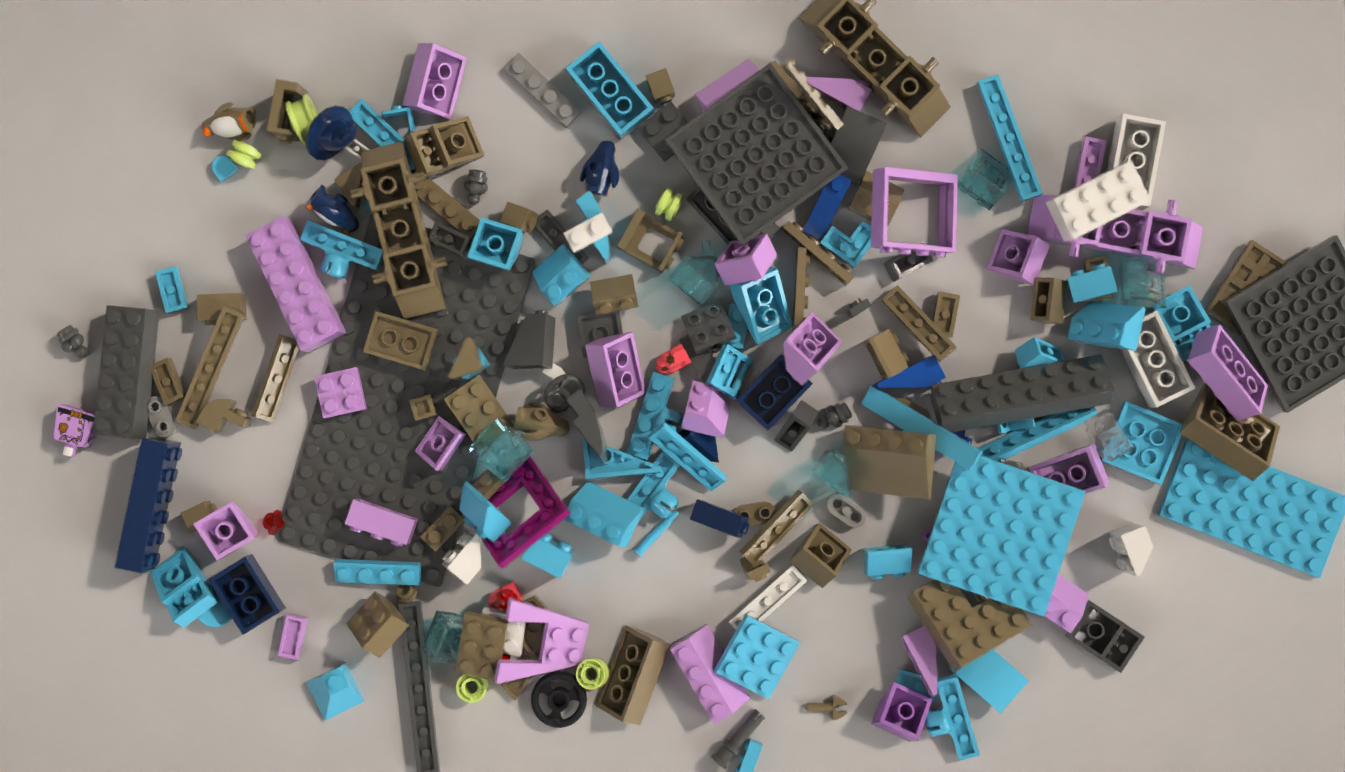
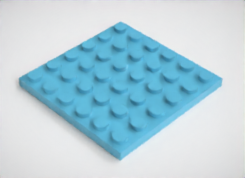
[917,456,1086,617]

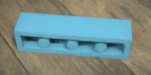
[735,738,763,772]

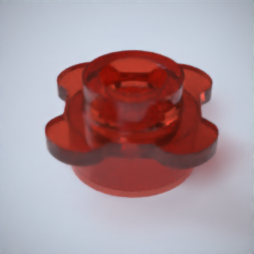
[263,510,285,535]

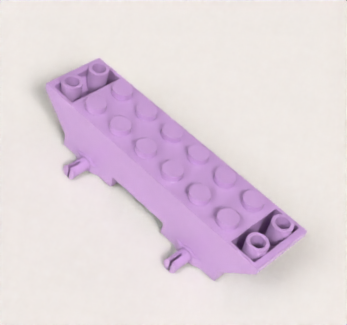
[1027,183,1203,274]

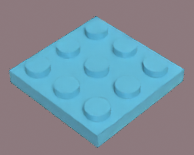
[1100,401,1182,485]
[714,613,800,699]

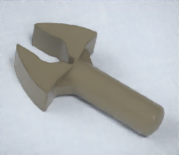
[806,695,848,720]

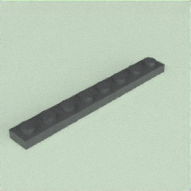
[398,600,440,772]

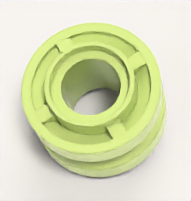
[226,140,262,169]
[655,187,684,221]
[576,658,609,690]
[456,674,488,703]

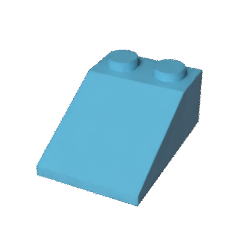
[730,266,793,344]

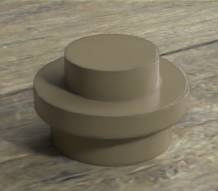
[396,585,417,604]

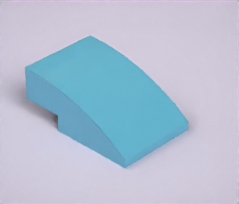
[575,191,611,264]
[1150,285,1211,362]
[150,546,218,628]
[948,650,1029,714]

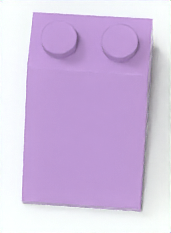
[1028,443,1110,494]

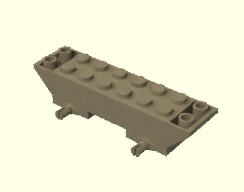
[799,0,951,138]
[350,141,447,319]

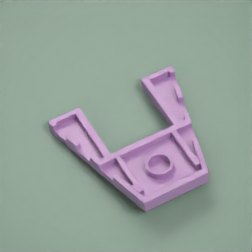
[494,597,589,684]

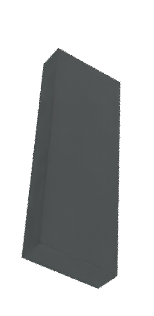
[535,209,589,264]

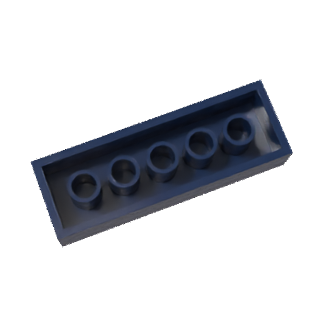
[114,438,182,573]

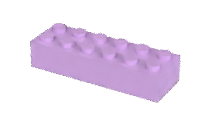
[245,216,347,352]

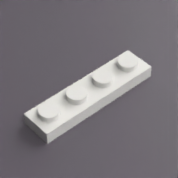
[729,564,807,630]

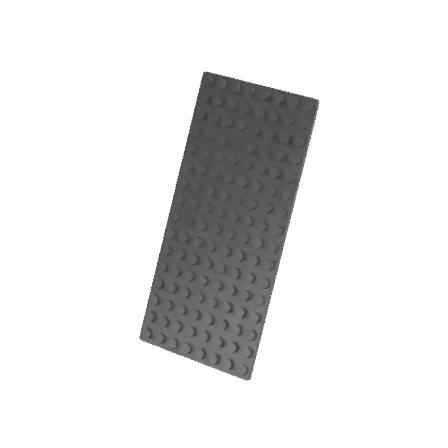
[277,213,535,587]

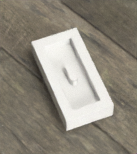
[563,213,613,253]

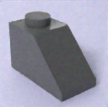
[774,400,819,452]

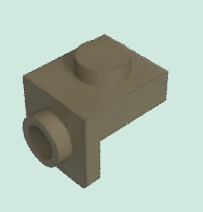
[740,557,771,582]

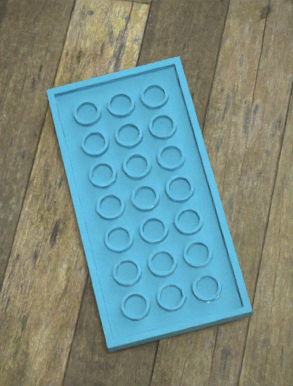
[1157,438,1345,578]

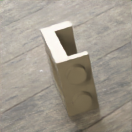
[267,79,308,144]
[617,208,685,273]

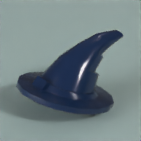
[306,105,357,160]

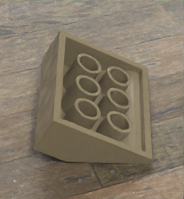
[1180,383,1280,481]
[843,425,936,500]

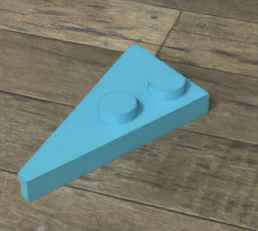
[583,438,661,480]

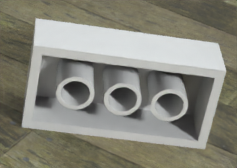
[1106,113,1166,210]
[1045,161,1151,242]
[1120,310,1196,408]

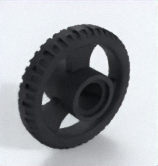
[531,671,587,728]

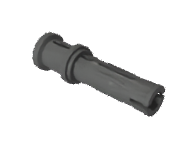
[711,709,765,769]

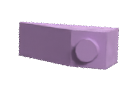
[806,77,872,111]
[900,625,937,698]

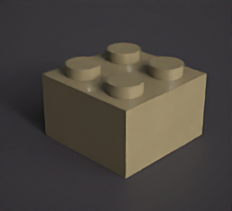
[346,591,409,658]

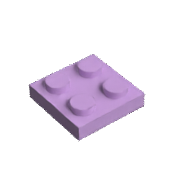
[314,367,367,419]

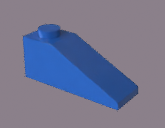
[802,175,852,241]
[874,355,946,389]

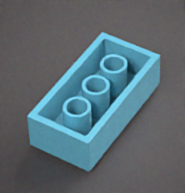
[566,41,654,140]

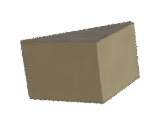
[334,163,363,208]
[448,337,484,379]

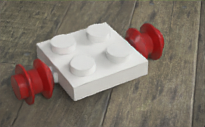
[482,589,526,660]

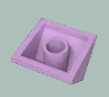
[415,416,467,471]

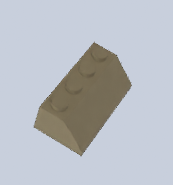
[595,625,670,725]

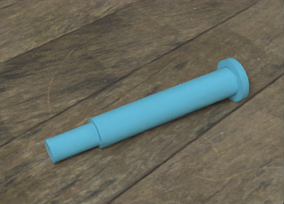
[633,510,679,558]

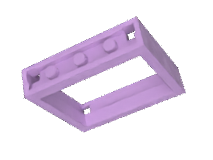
[871,167,958,257]

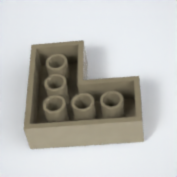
[907,579,1032,673]

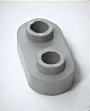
[148,396,177,437]
[826,493,866,528]

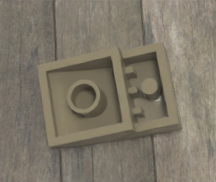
[404,116,485,177]

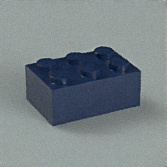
[736,354,813,431]
[208,554,286,635]

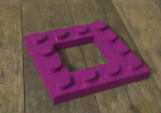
[474,454,571,569]

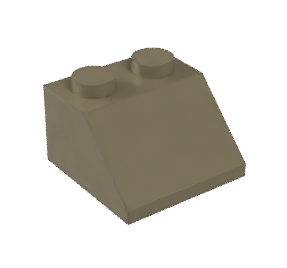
[847,171,905,226]
[863,329,909,379]
[789,523,852,588]

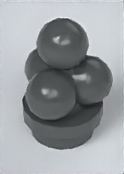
[464,169,488,205]
[56,324,88,358]
[817,402,852,429]

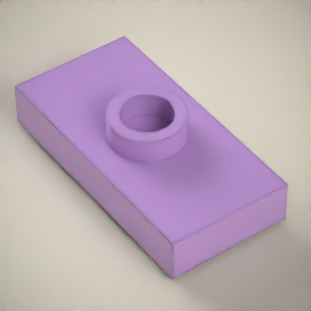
[277,613,308,660]

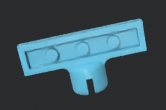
[300,220,384,279]
[626,372,684,460]
[627,451,680,524]
[925,674,980,761]

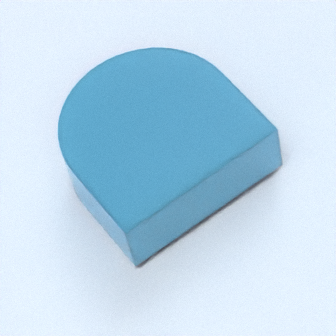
[212,156,239,182]

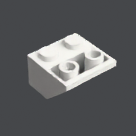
[1108,523,1153,576]
[441,531,481,584]

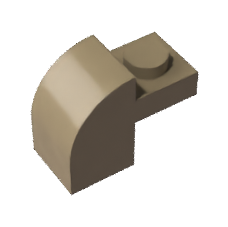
[196,399,252,432]

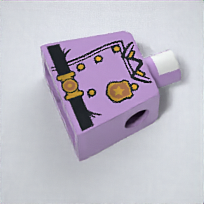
[54,404,96,457]

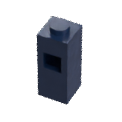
[690,499,750,538]

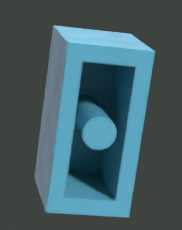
[1067,264,1118,304]

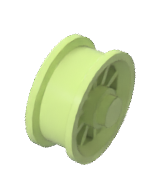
[285,94,319,147]

